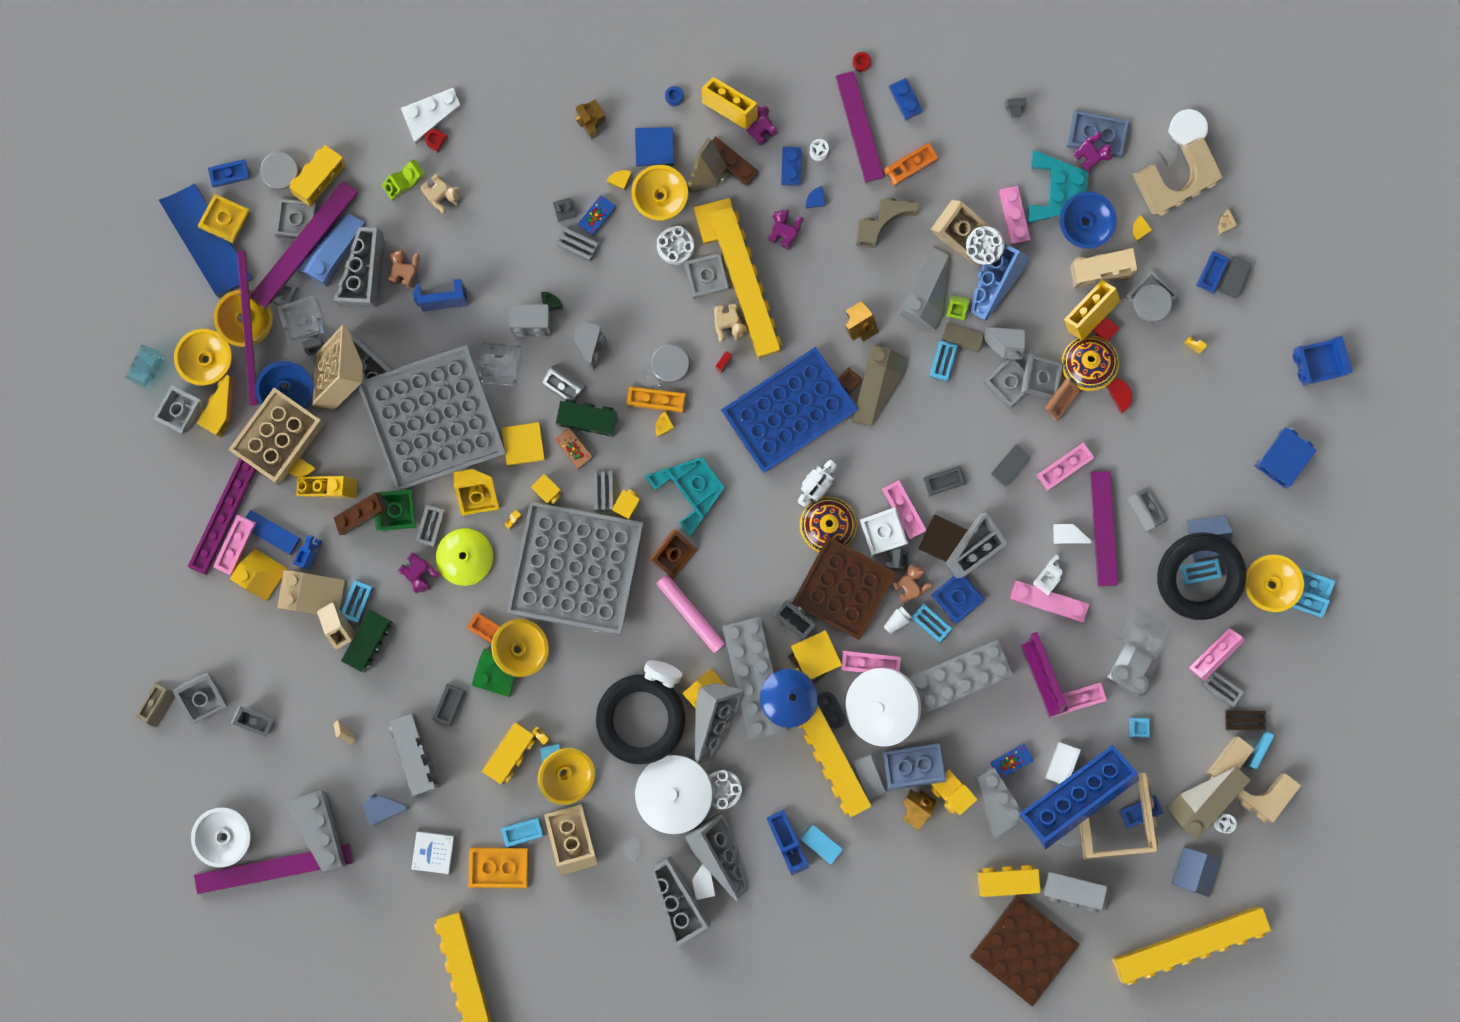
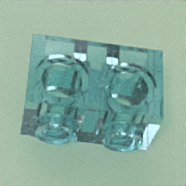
[125,344,165,389]

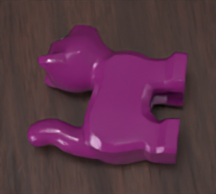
[746,105,779,146]
[1072,131,1113,172]
[767,209,804,250]
[397,552,440,593]

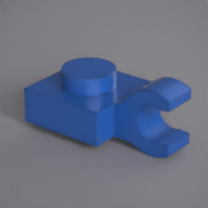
[293,535,322,570]

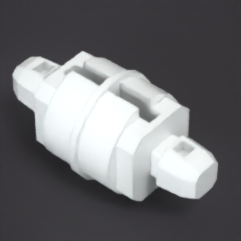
[798,460,837,507]

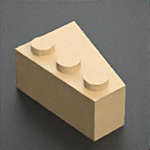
[1070,248,1137,287]

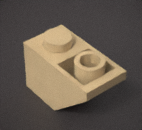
[317,601,355,650]

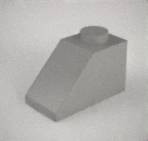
[984,327,1025,360]

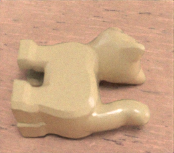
[421,173,461,214]
[714,304,747,342]

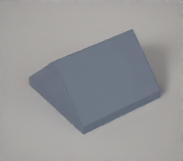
[1186,515,1233,559]
[1171,847,1221,897]

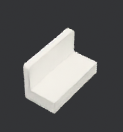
[1045,742,1081,784]

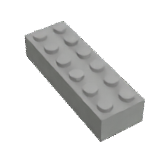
[722,617,787,740]
[908,640,1013,715]

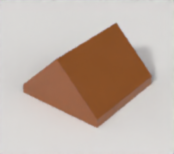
[650,529,698,579]

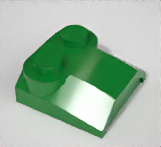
[373,490,416,532]
[472,649,515,697]

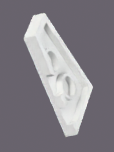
[401,88,461,144]

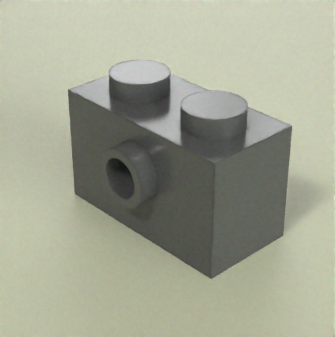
[773,600,816,640]

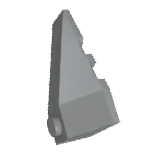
[900,247,949,330]
[695,683,744,764]
[685,813,748,901]

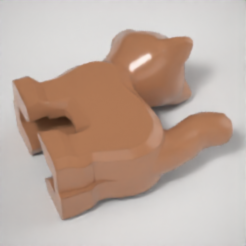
[388,249,420,288]
[891,564,933,604]

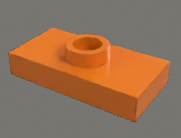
[467,612,500,644]

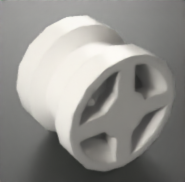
[809,139,829,162]
[1213,813,1237,834]

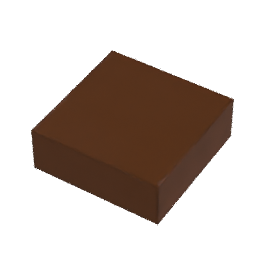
[838,367,863,394]

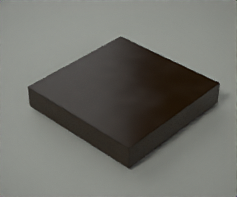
[918,514,968,562]

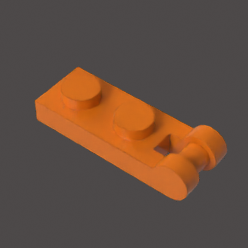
[884,142,938,186]

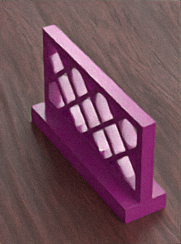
[1021,632,1068,718]

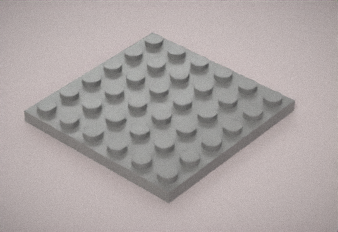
[358,344,506,491]
[506,501,643,636]

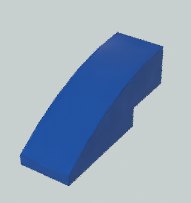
[767,810,809,876]

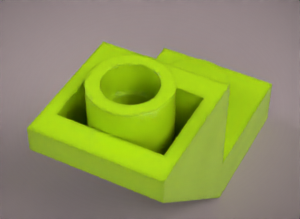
[381,159,425,201]

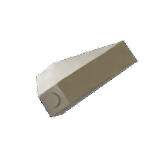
[688,137,728,192]
[853,345,907,426]
[1167,766,1251,840]

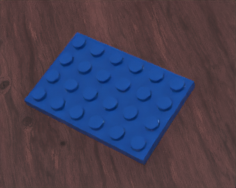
[721,347,858,474]

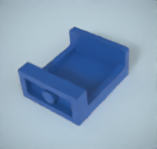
[413,279,468,311]
[1292,336,1353,386]
[1254,427,1317,489]

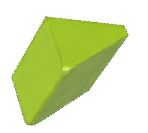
[946,295,969,320]

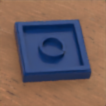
[635,127,674,167]
[931,576,985,625]

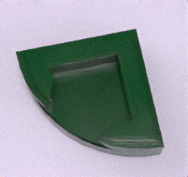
[541,292,563,311]

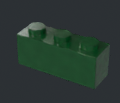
[556,399,617,437]
[341,610,393,673]

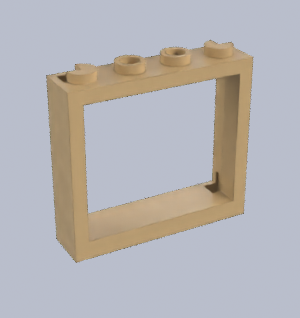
[1079,773,1159,860]

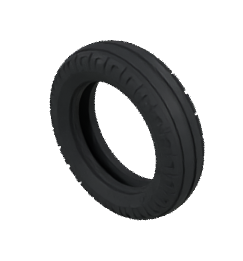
[1157,532,1246,620]
[596,675,685,764]

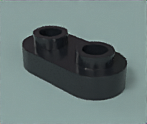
[817,692,845,729]

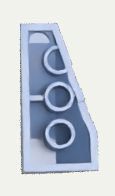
[297,213,365,287]
[970,244,1030,320]

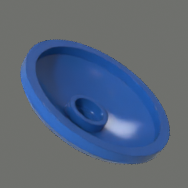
[1060,192,1116,249]
[255,361,314,409]
[760,669,818,728]

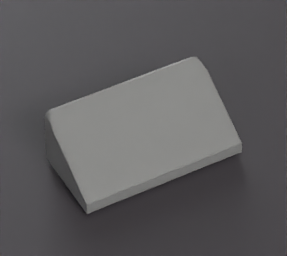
[542,365,586,401]
[1128,487,1167,531]

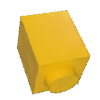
[531,474,562,505]
[612,489,640,520]

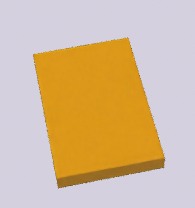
[468,847,529,888]

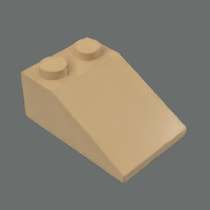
[930,200,990,266]
[277,570,346,615]
[544,804,598,876]

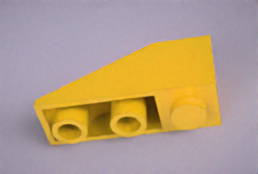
[196,375,234,438]
[296,476,358,499]

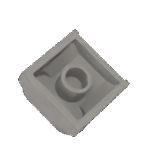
[153,385,202,435]
[1106,645,1159,697]
[173,672,227,725]

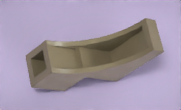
[856,197,918,248]

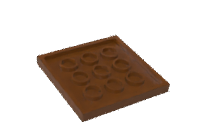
[792,536,896,641]
[970,895,1080,1007]

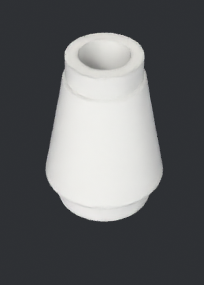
[884,606,912,634]

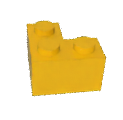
[930,769,977,815]

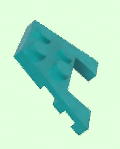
[1027,150,1088,224]
[645,457,725,537]

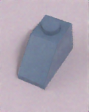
[362,794,410,826]

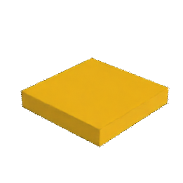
[198,194,250,243]
[694,198,732,244]
[501,422,545,466]
[790,630,842,679]

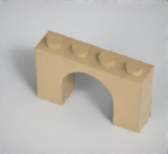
[1132,137,1223,216]
[1206,737,1301,823]

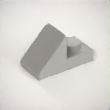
[231,705,274,737]

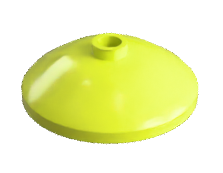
[436,528,494,586]

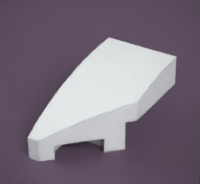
[1054,524,1092,544]
[1033,555,1063,595]
[692,864,715,900]

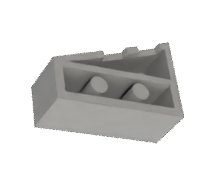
[946,512,1008,579]
[975,767,1023,839]
[1044,872,1112,913]

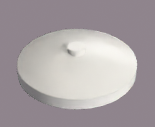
[846,668,921,746]
[635,755,713,834]

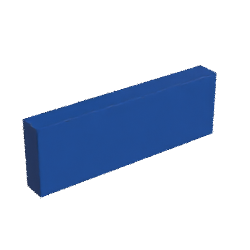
[246,510,301,555]

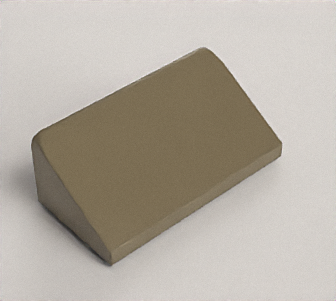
[942,323,984,352]
[136,682,175,727]

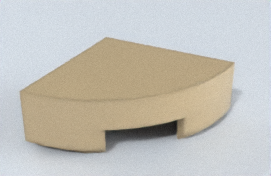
[1217,209,1238,235]
[333,720,356,744]

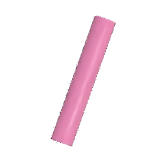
[656,574,726,653]

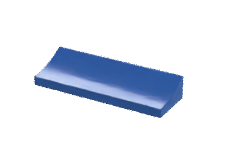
[159,184,253,299]
[1019,745,1139,850]

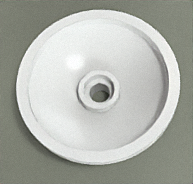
[191,808,251,867]

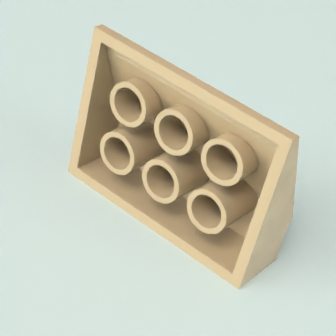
[312,325,365,410]
[228,388,325,485]

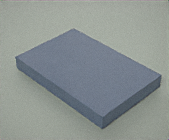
[1067,110,1130,158]
[883,743,947,791]

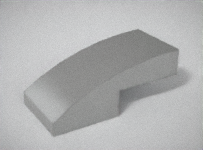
[852,754,885,800]

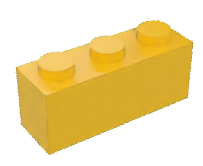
[701,77,758,130]
[289,145,346,207]
[1064,280,1120,341]
[481,722,536,784]
[977,865,1040,897]

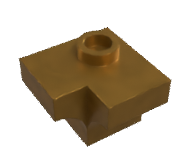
[575,99,606,139]
[845,301,879,342]
[902,789,937,831]

